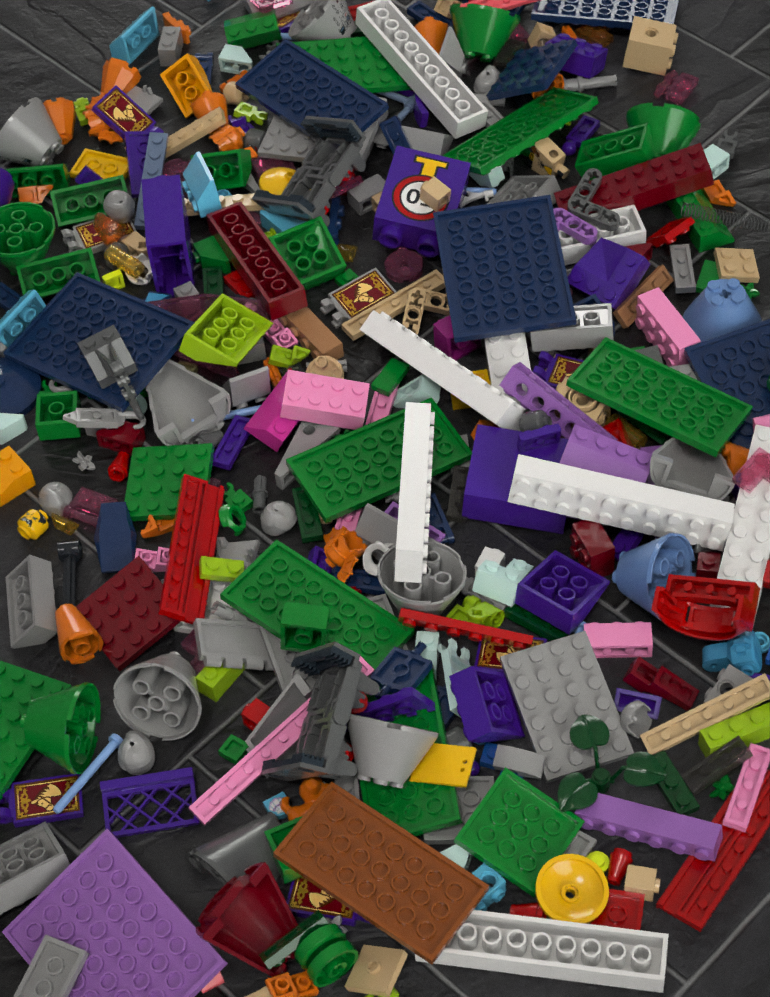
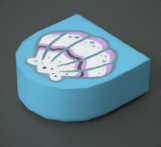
[263,792,290,820]

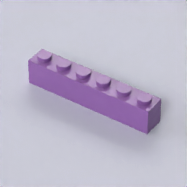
[575,793,723,862]

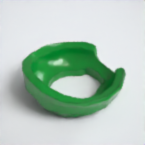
[218,504,246,536]

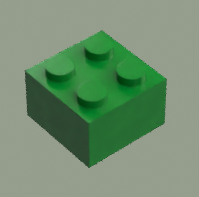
[35,391,81,441]
[280,601,330,652]

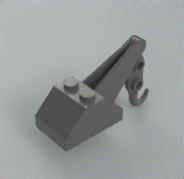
[77,324,144,420]

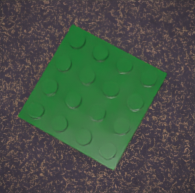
[124,443,214,521]
[453,767,585,897]

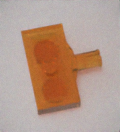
[576,25,613,48]

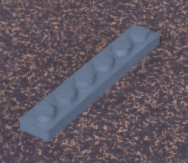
[134,132,169,230]

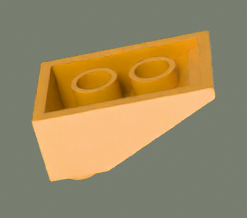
[160,53,213,118]
[0,446,36,507]

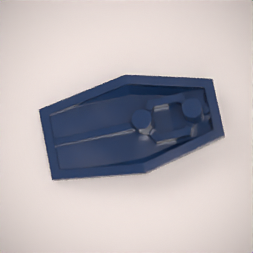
[94,502,137,574]

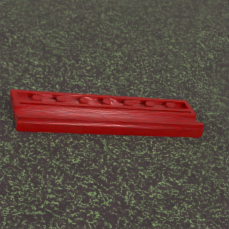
[158,474,225,624]
[656,769,770,932]

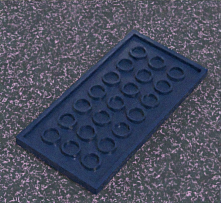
[531,0,679,30]
[235,39,389,146]

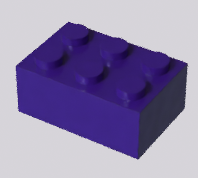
[544,33,608,79]

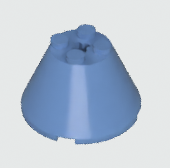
[683,278,762,342]
[612,533,696,621]

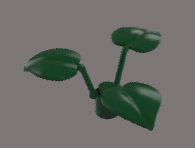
[558,715,667,812]

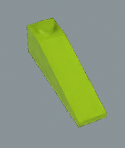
[196,663,245,702]

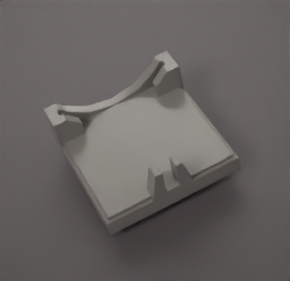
[126,85,163,115]
[216,537,260,570]

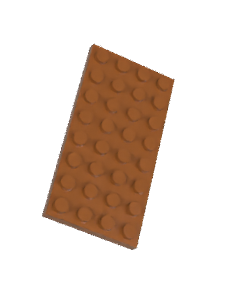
[273,781,489,965]

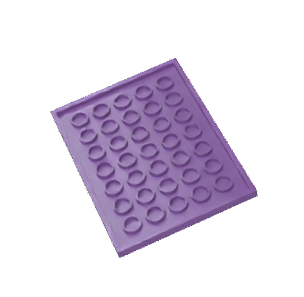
[2,829,228,997]

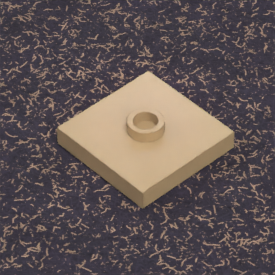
[344,945,408,997]

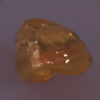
[93,212,126,246]

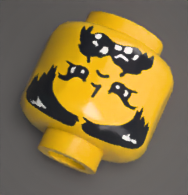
[17,509,49,540]

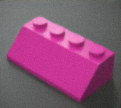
[244,371,300,452]

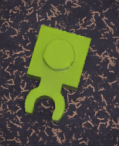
[233,101,268,125]

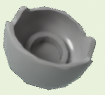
[620,700,652,739]

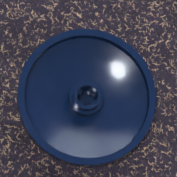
[0,357,42,415]

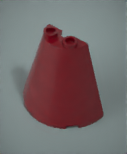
[196,862,298,977]

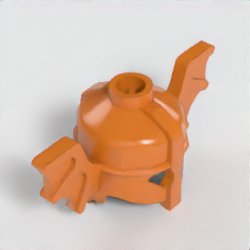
[82,92,123,144]
[208,116,258,159]
[323,526,368,583]

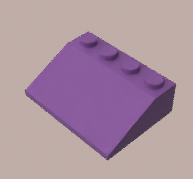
[559,424,652,483]

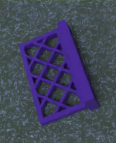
[100,767,200,838]

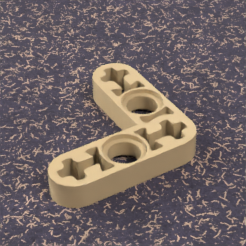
[402,288,450,335]

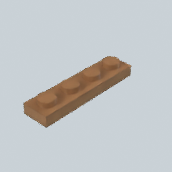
[613,265,674,329]

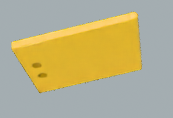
[409,743,477,788]

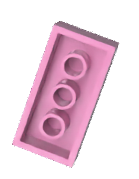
[635,287,701,367]
[280,370,370,430]

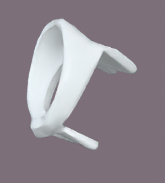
[124,253,153,285]
[363,541,394,576]

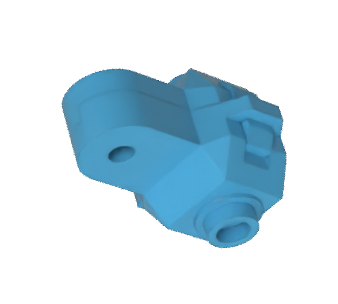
[702,630,762,676]

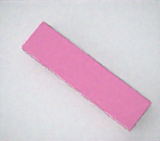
[722,743,770,833]

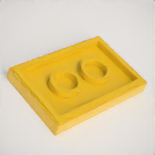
[69,148,129,180]

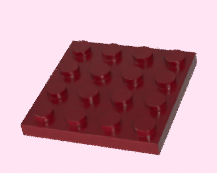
[76,556,181,672]

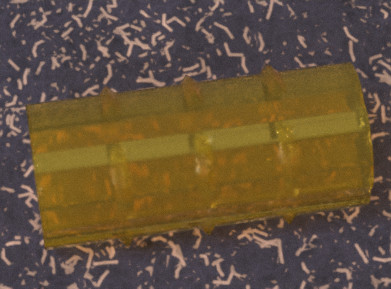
[104,244,145,279]
[605,413,648,450]

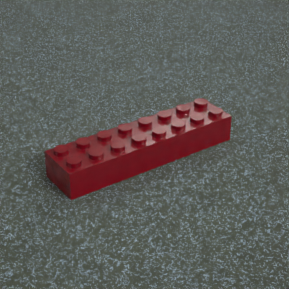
[554,143,715,214]
[206,201,308,321]

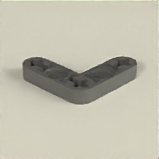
[567,168,620,231]

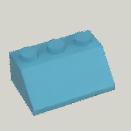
[109,7,160,65]
[182,151,222,218]
[0,289,46,348]

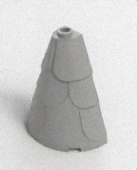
[146,359,231,446]
[650,437,736,501]

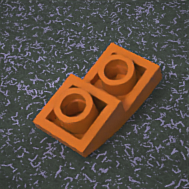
[162,12,191,44]
[265,971,319,997]

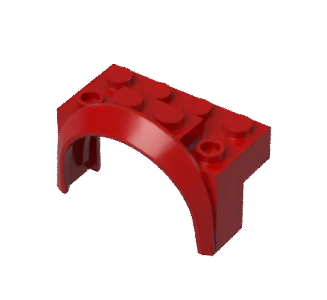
[651,574,760,641]

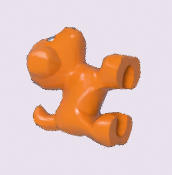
[280,777,329,821]

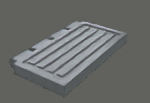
[193,618,274,671]

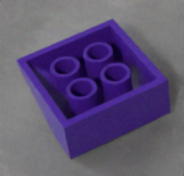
[568,237,650,312]
[515,550,610,635]
[449,666,525,743]

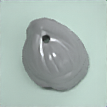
[474,65,500,94]
[103,190,135,223]
[38,481,73,517]
[260,501,297,536]
[118,730,155,775]

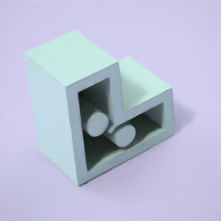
[472,558,534,607]

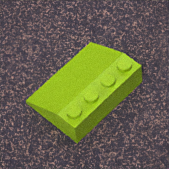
[179,293,273,367]

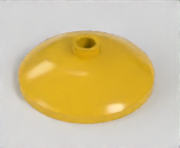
[259,167,311,195]
[535,854,609,924]

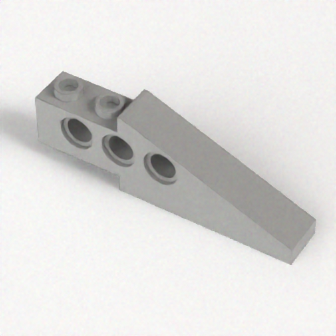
[274,421,345,490]

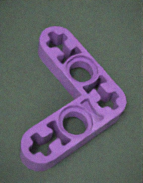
[553,208,598,245]

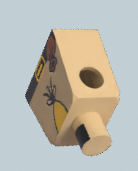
[528,137,570,179]

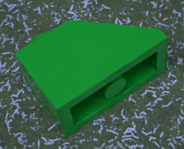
[192,236,231,274]

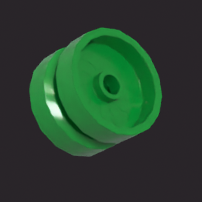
[294,923,359,987]

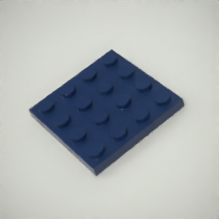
[486,39,578,101]

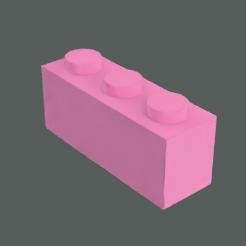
[583,621,653,658]

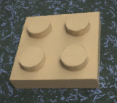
[714,247,760,283]

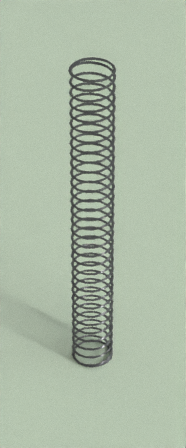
[681,202,770,234]

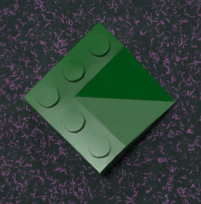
[268,216,347,290]

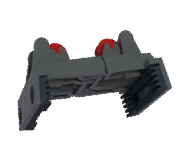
[252,116,366,227]
[261,641,379,781]

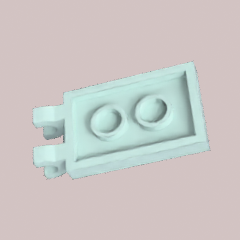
[437,638,471,718]

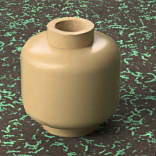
[223,81,249,106]

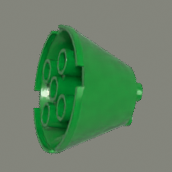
[449,4,521,63]
[626,103,701,159]
[0,202,56,275]
[20,682,101,774]

